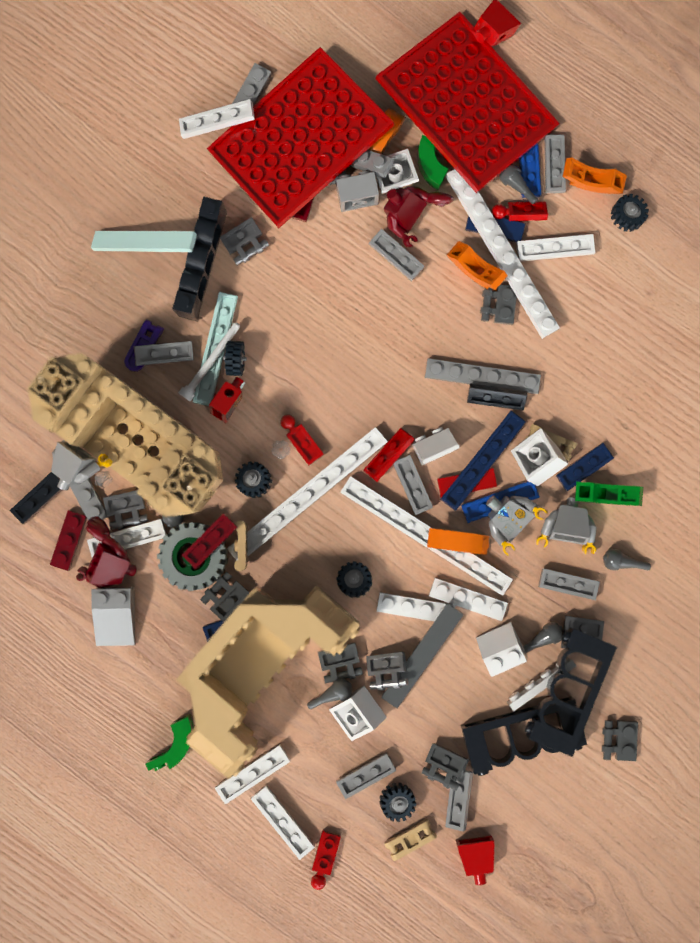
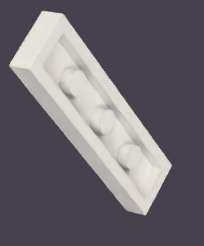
[179,99,255,139]
[517,234,595,262]
[87,519,166,558]
[429,578,508,621]
[377,592,456,621]
[507,658,576,711]
[215,744,291,804]
[251,785,315,860]

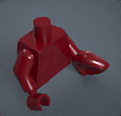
[384,186,454,247]
[76,516,137,588]

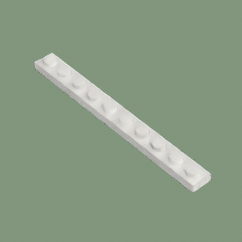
[445,169,560,339]
[227,427,387,561]
[340,476,513,596]

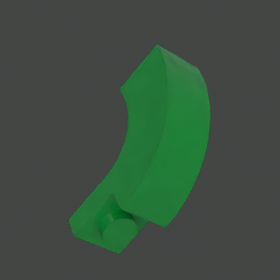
[417,135,448,191]
[575,482,644,506]
[145,714,194,771]

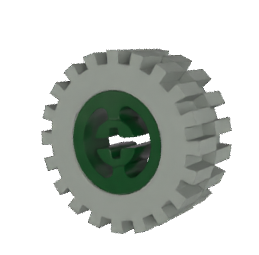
[157,522,228,591]

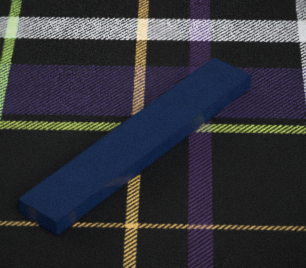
[440,411,526,512]

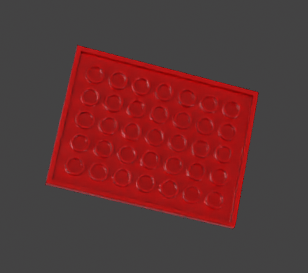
[375,12,560,193]
[206,47,395,229]

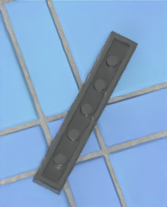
[381,603,463,708]

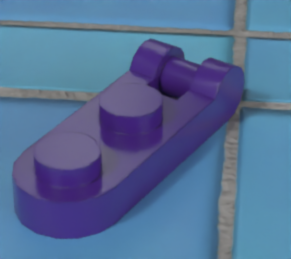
[124,319,164,372]

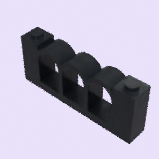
[172,196,227,322]
[525,627,617,757]
[461,696,587,776]

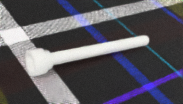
[178,323,240,402]

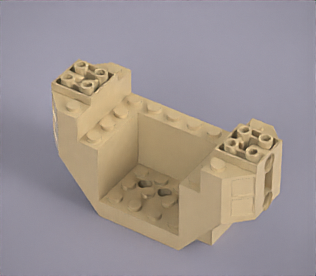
[26,353,223,517]
[176,586,360,779]

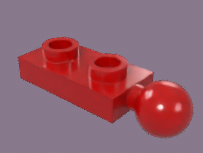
[492,202,548,221]
[280,414,324,466]
[311,831,341,890]

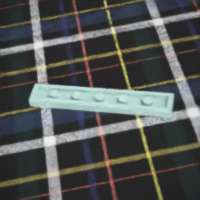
[91,231,197,252]
[192,292,238,406]

